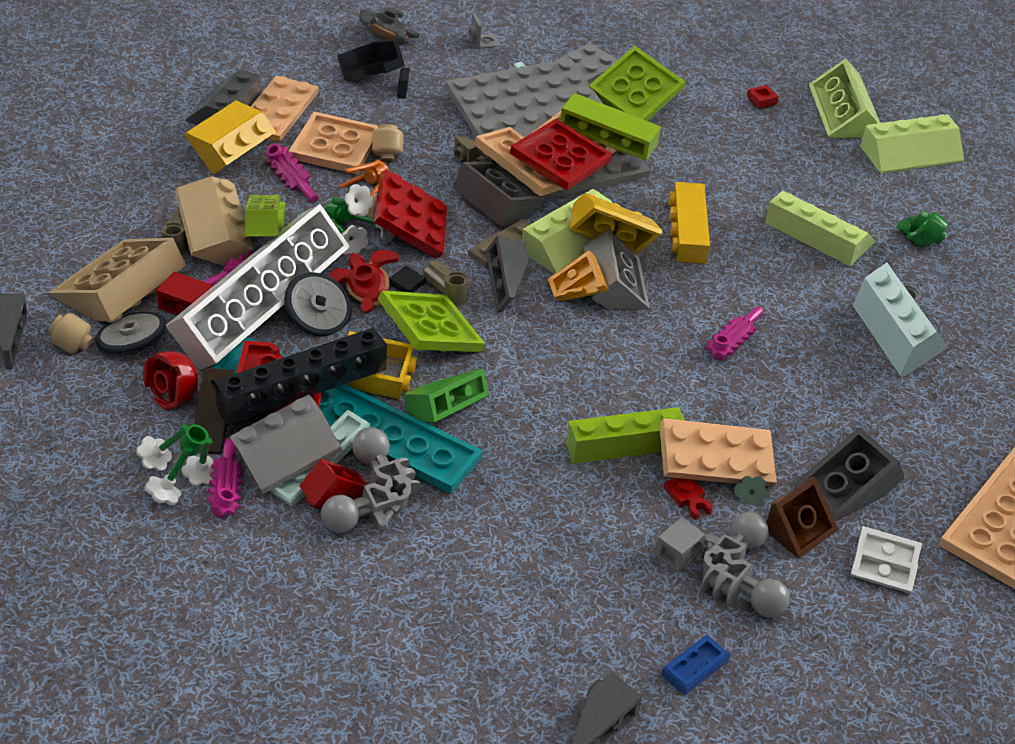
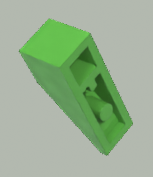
[404,369,489,422]

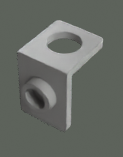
[468,14,500,49]

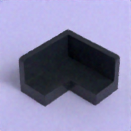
[337,39,405,81]

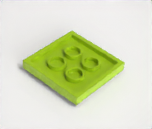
[589,45,686,121]
[378,291,485,353]

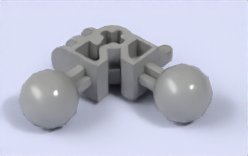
[320,427,421,534]
[701,511,790,618]

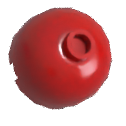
[143,351,198,410]

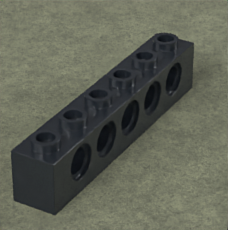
[215,327,387,425]

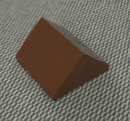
[767,477,839,558]

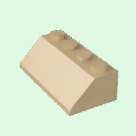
[175,176,253,266]

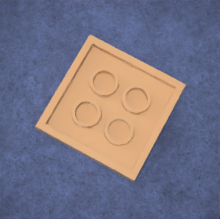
[288,112,378,175]

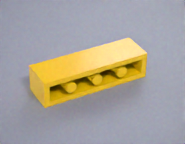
[668,182,710,264]

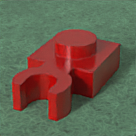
[664,478,712,520]

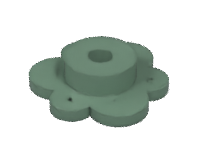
[734,476,768,506]

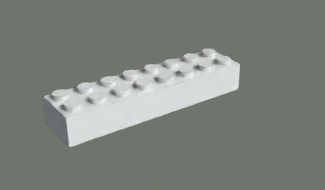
[166,204,350,370]

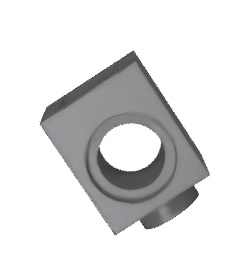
[655,518,705,572]

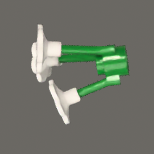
[325,184,395,254]
[136,424,214,505]

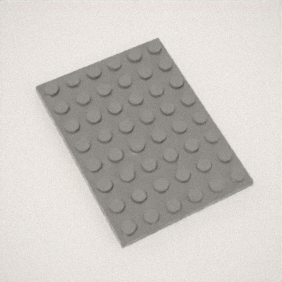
[445,58,650,199]

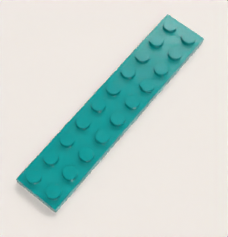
[212,337,483,494]

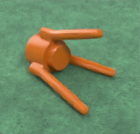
[339,159,389,196]

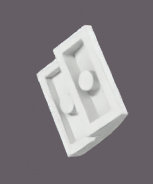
[850,526,922,594]

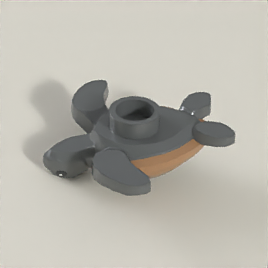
[359,7,420,43]

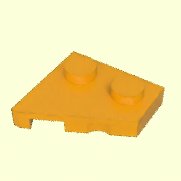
[547,250,609,301]

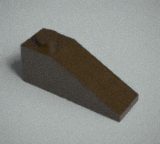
[195,368,234,454]

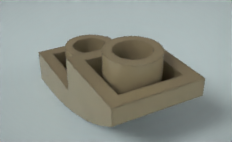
[453,136,494,162]

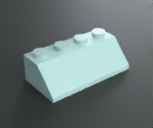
[853,263,948,377]

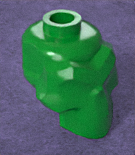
[896,210,948,248]

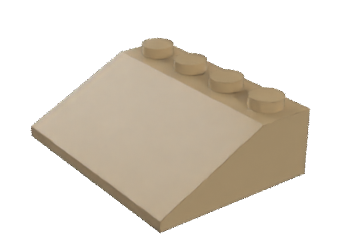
[48,238,186,323]

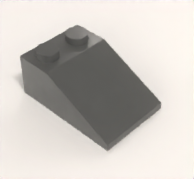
[795,427,905,522]

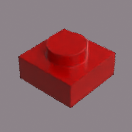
[747,85,779,109]

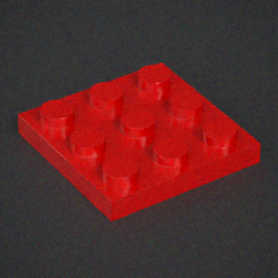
[509,119,613,191]
[374,169,447,258]

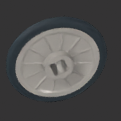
[284,272,352,336]
[95,311,167,353]

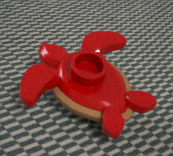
[329,250,399,314]

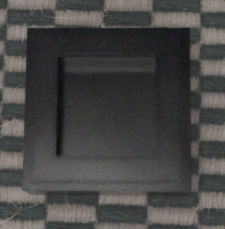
[397,67,410,99]
[389,266,426,293]

